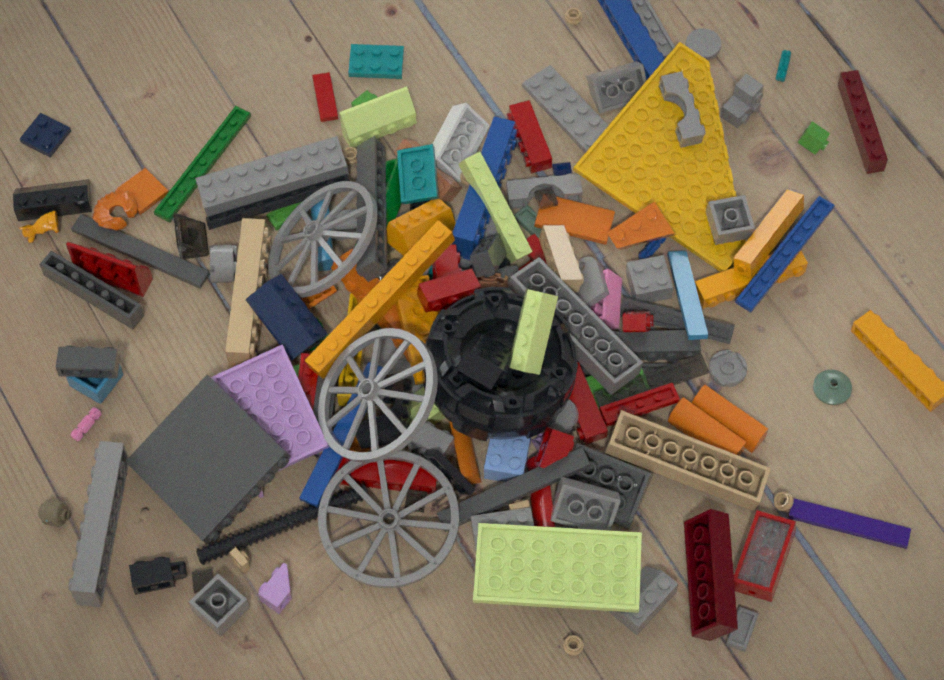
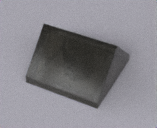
[173,213,209,260]

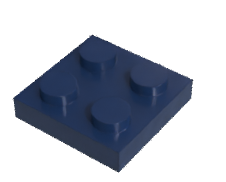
[20,113,71,158]

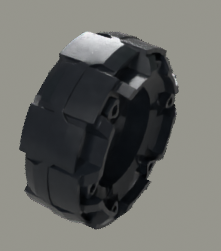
[422,287,578,442]

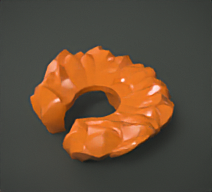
[92,189,137,231]

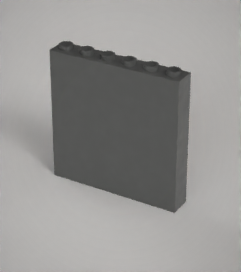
[125,375,292,544]

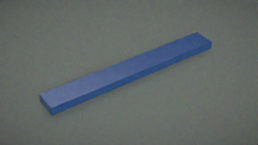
[735,196,835,313]
[299,362,383,507]

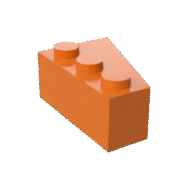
[607,202,677,250]

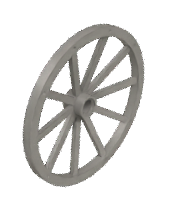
[268,181,377,297]
[318,328,438,463]
[318,450,459,588]

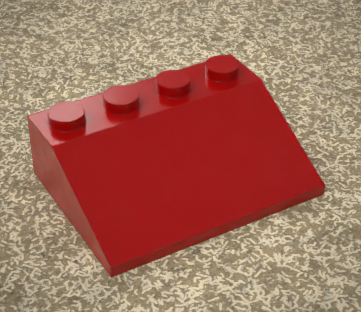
[66,242,153,297]

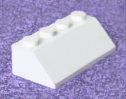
[433,103,490,182]

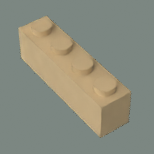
[539,225,584,293]

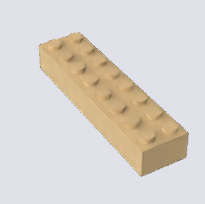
[225,218,271,369]
[605,410,771,511]

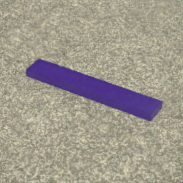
[788,498,911,549]

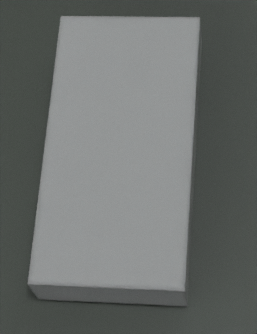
[726,606,759,652]

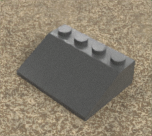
[567,443,654,529]

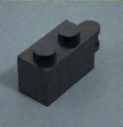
[129,556,188,595]

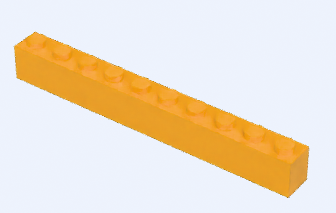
[305,220,455,379]

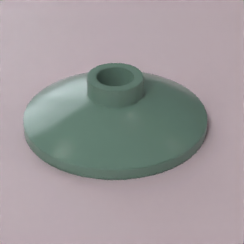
[813,370,852,405]

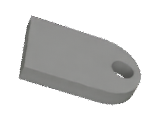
[575,257,609,308]

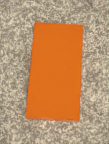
[534,193,615,245]

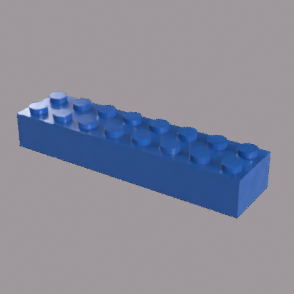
[452,116,517,260]

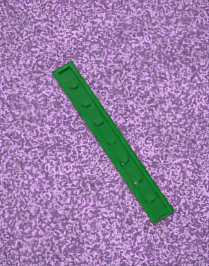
[154,105,251,223]

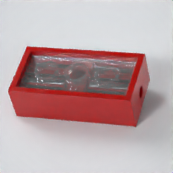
[734,510,796,602]

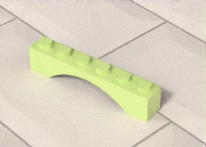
[458,152,532,264]

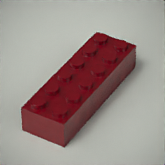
[684,509,738,641]

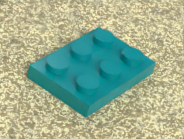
[348,44,404,79]
[397,144,439,205]

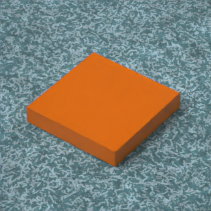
[117,168,168,215]

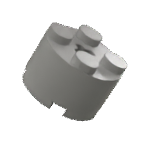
[209,245,237,283]

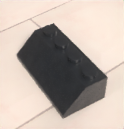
[13,179,92,222]

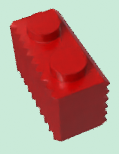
[623,311,654,332]

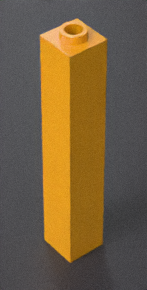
[734,189,804,277]

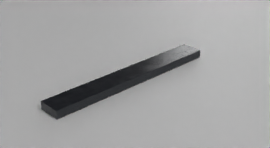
[206,174,350,230]

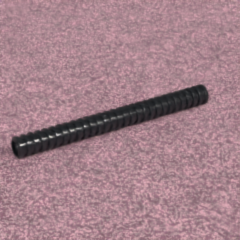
[196,483,369,565]

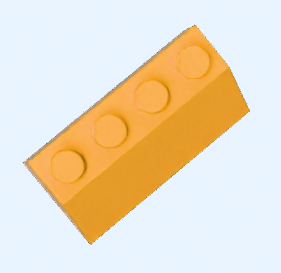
[387,199,456,256]

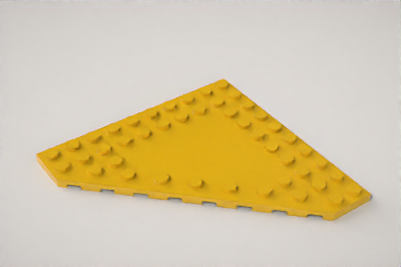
[573,42,746,272]

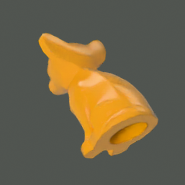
[19,211,59,243]

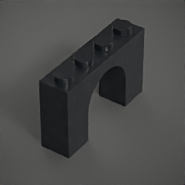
[355,372,412,449]

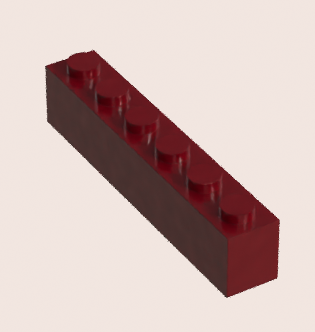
[838,70,888,174]

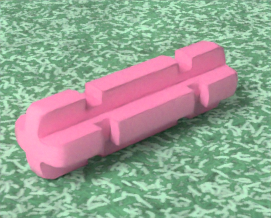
[70,407,101,441]

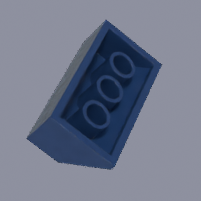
[246,273,328,360]

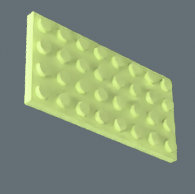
[473,523,642,613]

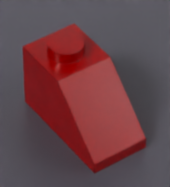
[533,427,574,468]

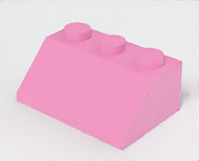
[590,269,622,330]

